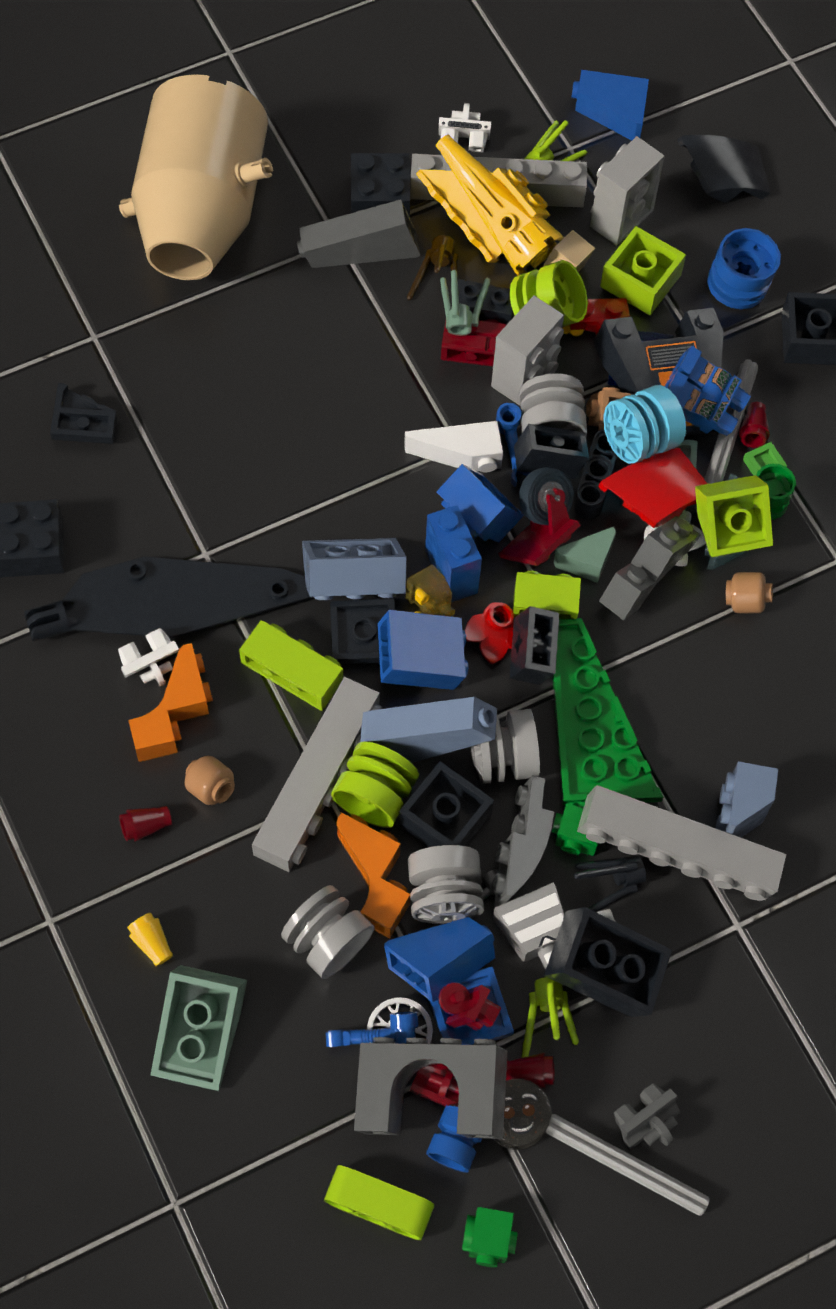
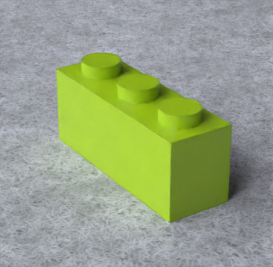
[239,620,343,711]

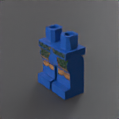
[664,345,751,436]

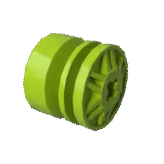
[510,260,588,327]
[331,741,419,828]

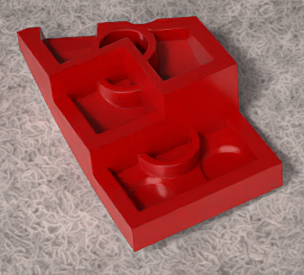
[598,448,707,528]

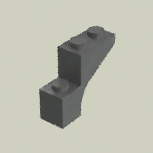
[599,516,701,620]

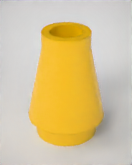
[127,913,173,967]

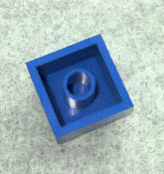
[437,464,524,543]

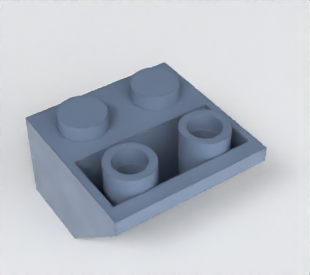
[715,761,778,838]

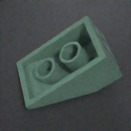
[150,965,247,1091]

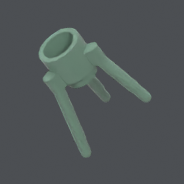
[440,270,490,335]

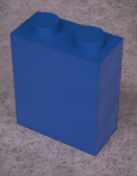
[425,505,482,603]
[378,610,468,690]

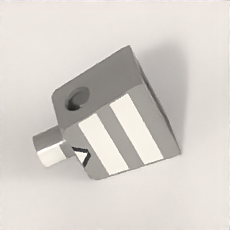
[493,882,564,970]

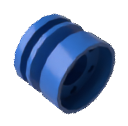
[707,228,781,309]

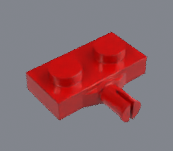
[570,298,630,335]

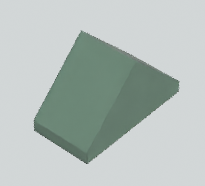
[553,527,616,583]

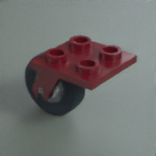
[498,467,581,566]

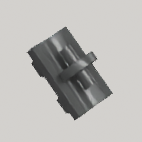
[614,1083,680,1150]

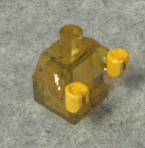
[405,564,455,617]

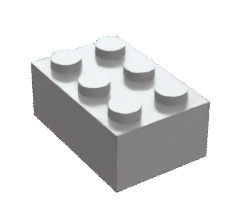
[590,136,665,246]
[491,296,564,406]

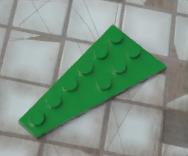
[553,618,664,805]

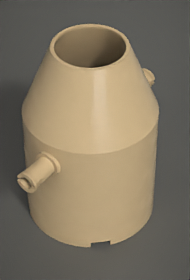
[119,75,273,280]

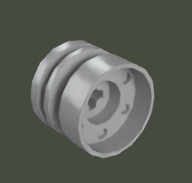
[519,374,587,436]
[471,709,540,784]
[408,845,484,924]
[281,885,374,979]

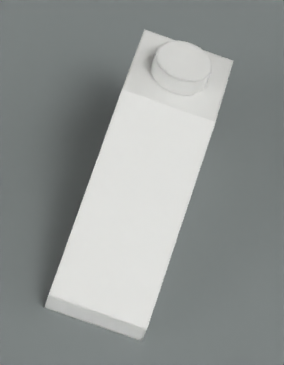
[404,421,503,473]

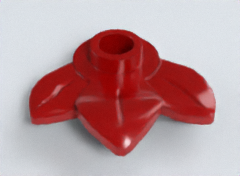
[464,602,514,664]

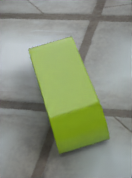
[324,1165,435,1240]

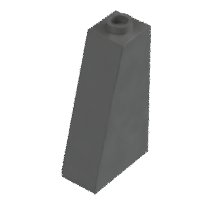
[297,199,421,268]

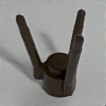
[407,235,458,300]

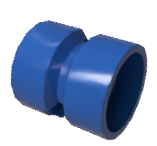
[426,1105,482,1172]

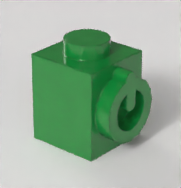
[551,801,597,856]
[462,1207,518,1267]

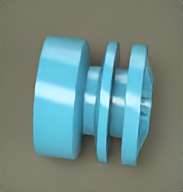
[603,385,686,464]

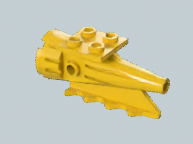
[416,134,564,276]

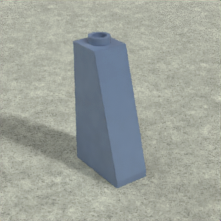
[360,697,497,763]

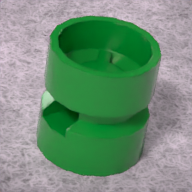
[756,464,796,520]

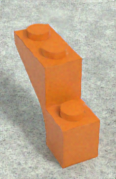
[129,643,213,762]
[337,812,410,939]

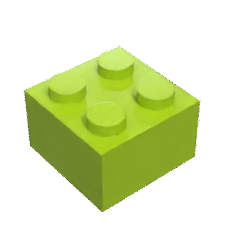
[600,226,686,315]

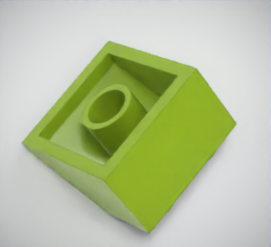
[695,475,773,557]

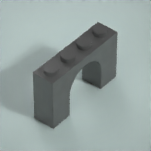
[354,1037,508,1139]

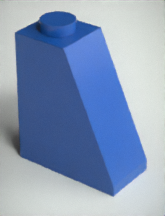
[571,70,649,141]
[384,917,495,1002]

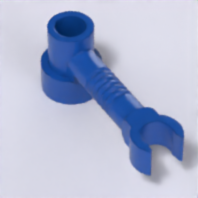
[496,403,529,487]
[326,1011,419,1047]

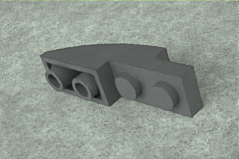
[492,775,554,907]

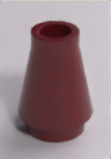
[739,402,770,448]
[119,806,172,842]
[506,1053,555,1088]

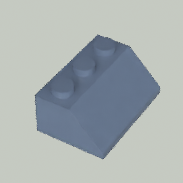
[302,538,406,600]

